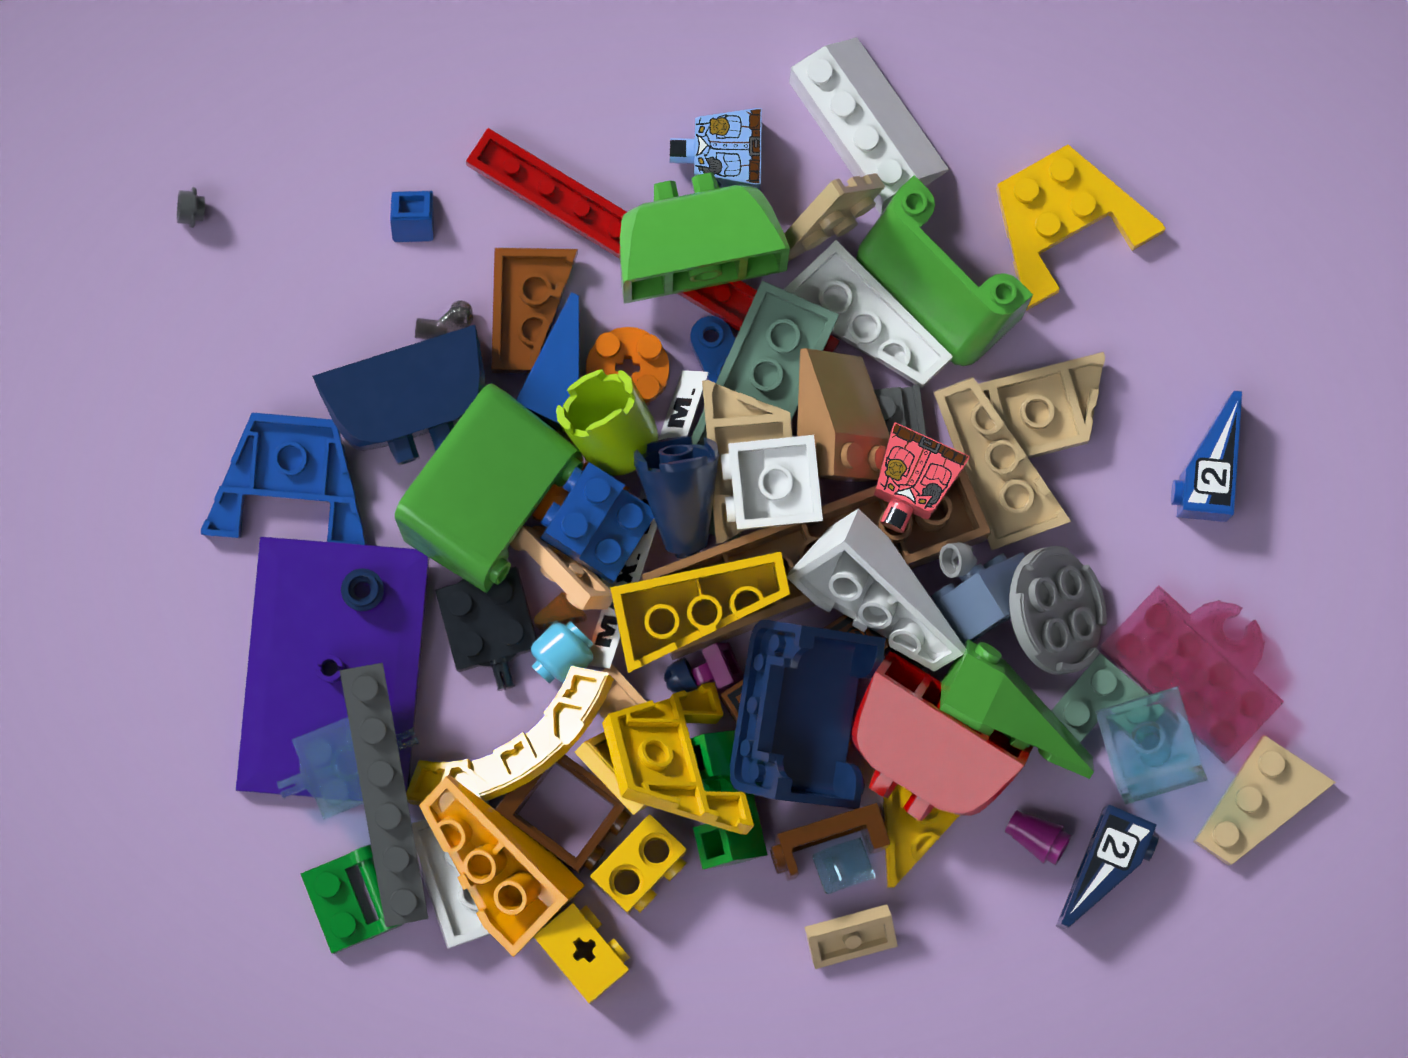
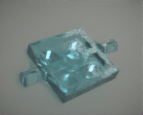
[277,717,420,820]

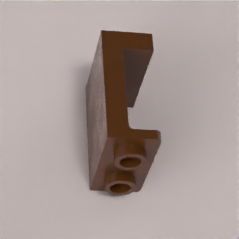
[770,803,890,881]

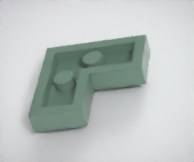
[1051,653,1166,742]

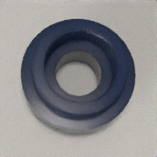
[341,568,384,611]

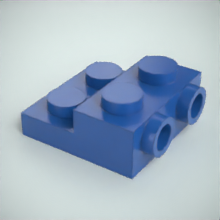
[540,462,654,584]

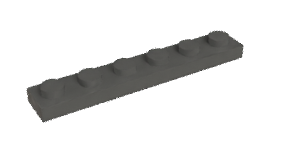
[340,663,429,927]

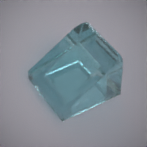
[812,837,876,894]

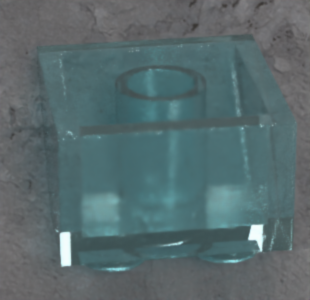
[1095,686,1208,804]

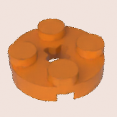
[586,327,669,406]

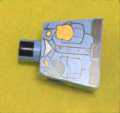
[670,108,762,190]

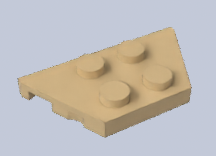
[784,173,885,261]
[978,352,1105,459]
[702,380,792,544]

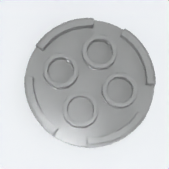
[1009,546,1107,675]

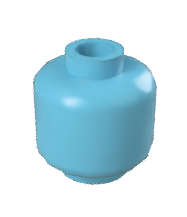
[531,621,594,684]

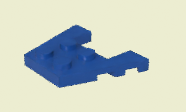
[201,412,367,545]

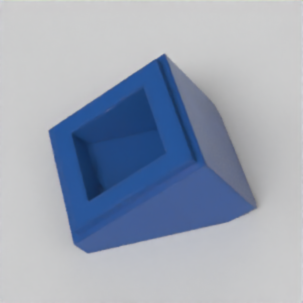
[390,191,434,242]

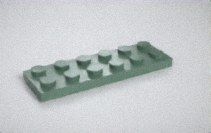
[692,280,839,542]

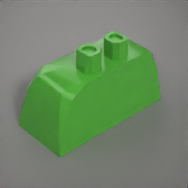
[620,172,790,304]

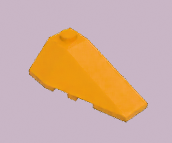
[419,774,585,957]

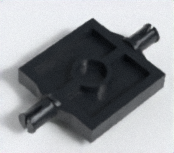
[435,566,537,691]

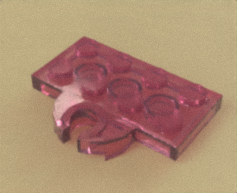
[1099,585,1284,764]

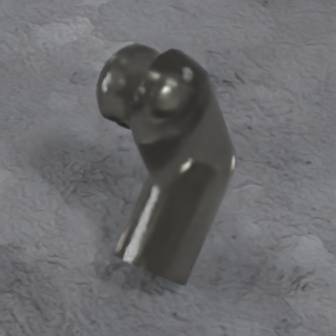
[415,300,474,340]

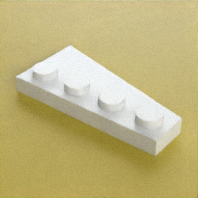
[783,240,953,388]

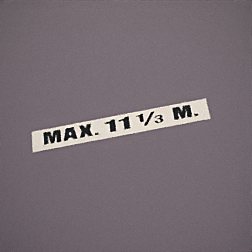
[589,370,709,669]

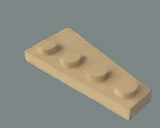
[933,377,1071,550]

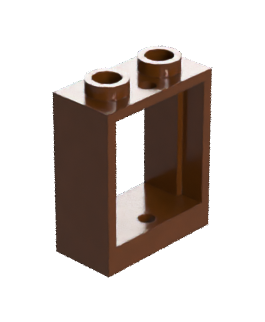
[495,755,631,874]

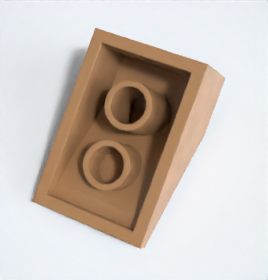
[797,348,890,482]

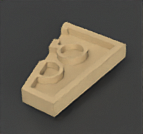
[1193,735,1336,866]

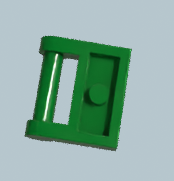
[300,844,404,954]

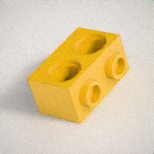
[590,814,687,914]

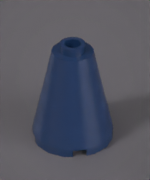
[634,436,719,559]

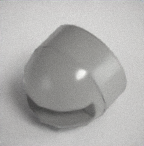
[939,542,977,578]

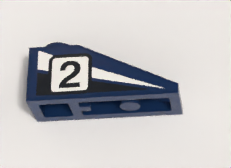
[1056,805,1159,929]

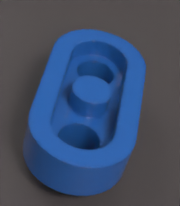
[690,316,735,383]

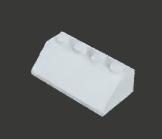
[789,38,949,215]

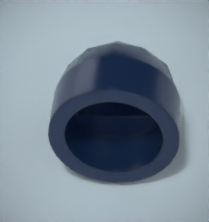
[664,657,699,693]

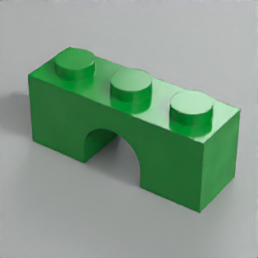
[690,730,768,870]

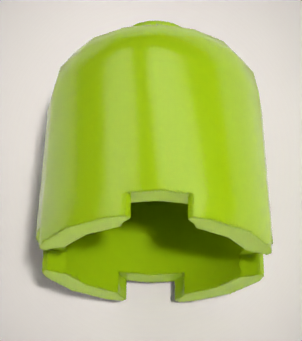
[556,369,659,476]

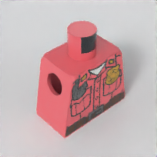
[874,422,969,533]

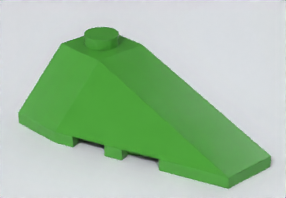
[940,639,1094,779]

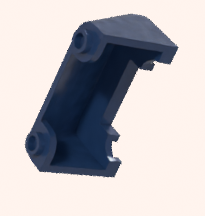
[730,620,886,809]

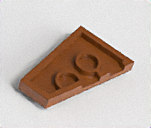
[491,248,578,374]

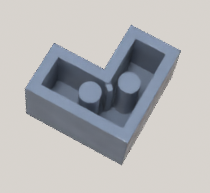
[931,552,1025,645]

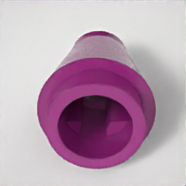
[1005,810,1072,865]

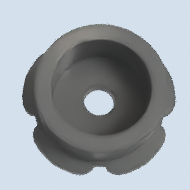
[177,187,205,228]

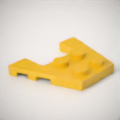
[996,144,1166,311]
[602,682,754,835]

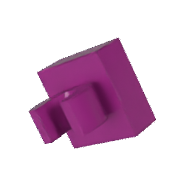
[691,642,744,689]

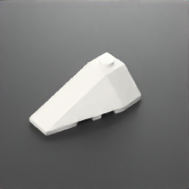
[787,508,966,671]

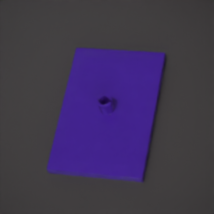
[236,537,430,801]

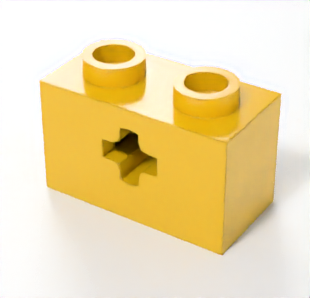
[533,903,630,1004]

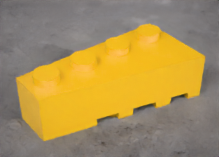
[610,552,790,673]

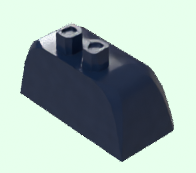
[312,325,486,466]

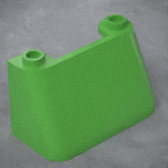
[856,175,1033,366]
[395,383,584,593]

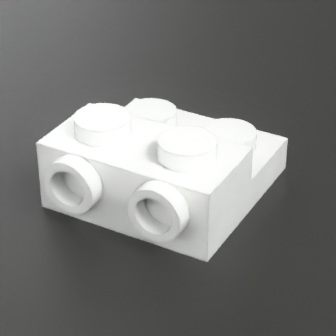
[721,435,823,531]

